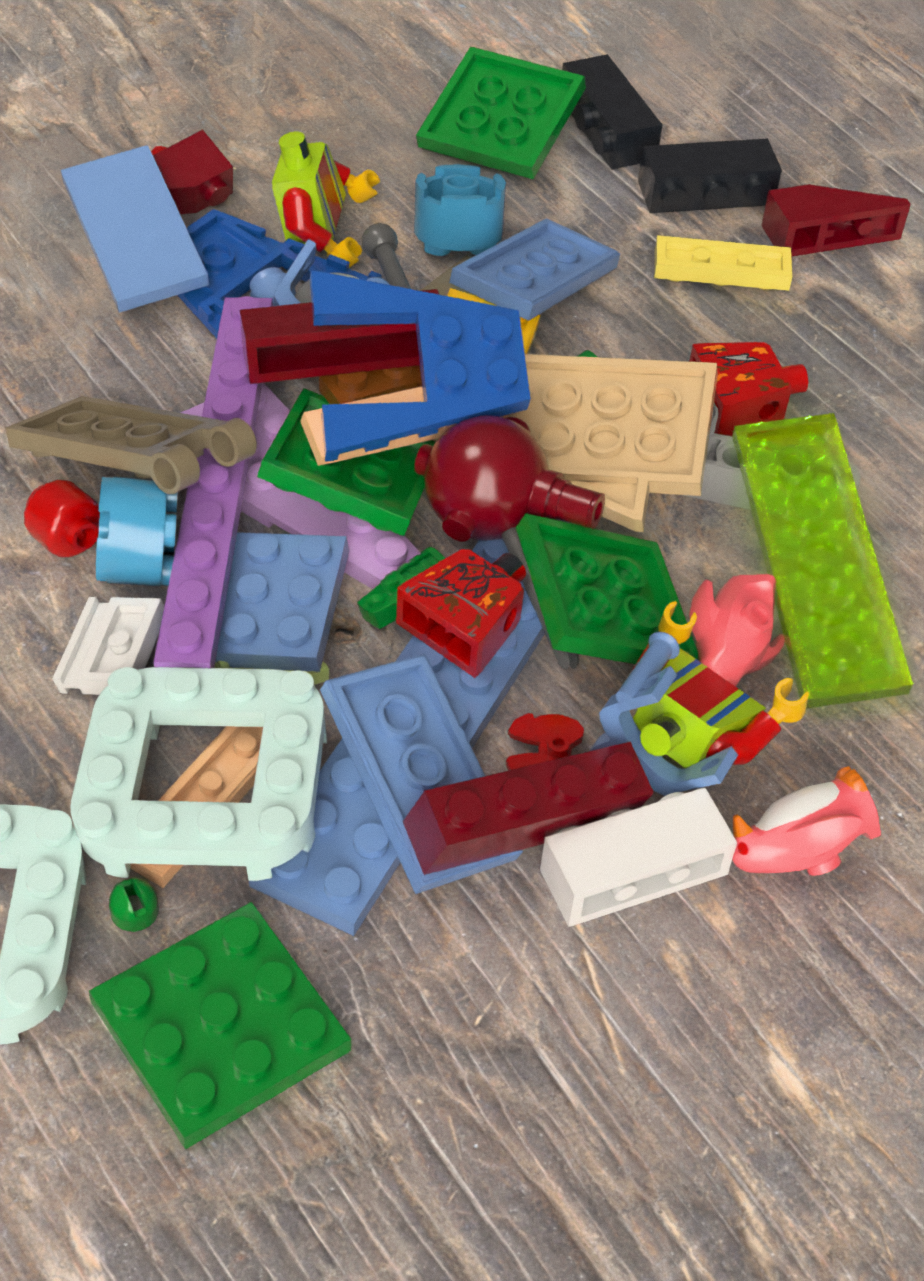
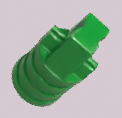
[357,547,445,629]

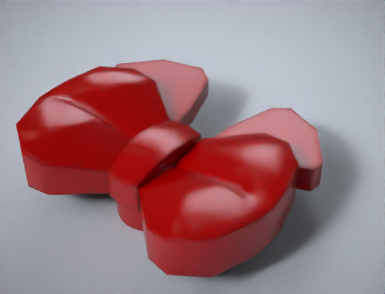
[506,713,584,771]

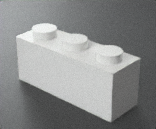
[540,787,737,927]

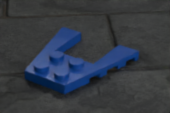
[177,209,382,339]
[310,271,531,462]

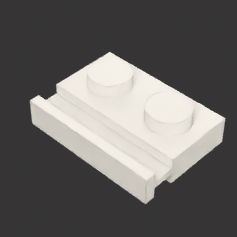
[53,597,164,695]

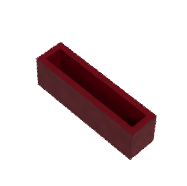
[239,289,440,384]
[403,741,654,875]

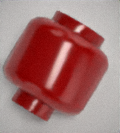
[24,479,100,558]

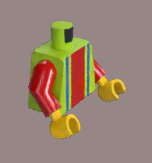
[272,131,380,268]
[631,601,809,768]

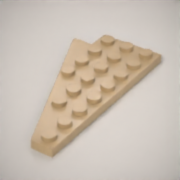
[433,354,718,532]

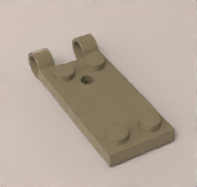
[5,396,257,494]

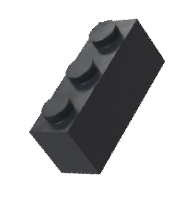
[562,54,663,170]
[638,138,782,213]

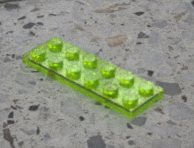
[732,413,913,709]

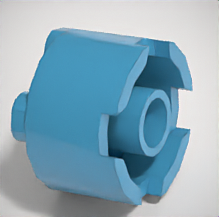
[414,164,506,256]
[96,477,178,586]

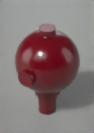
[415,415,605,542]

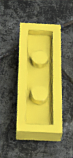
[654,235,793,291]

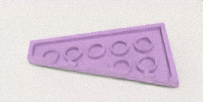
[181,383,421,589]

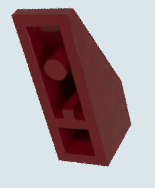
[153,129,233,215]
[761,184,911,257]

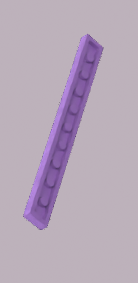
[153,296,273,668]

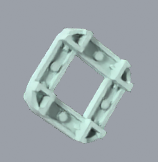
[70,667,327,881]
[0,804,86,1045]

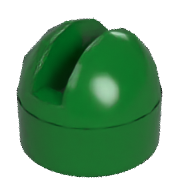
[109,877,159,932]

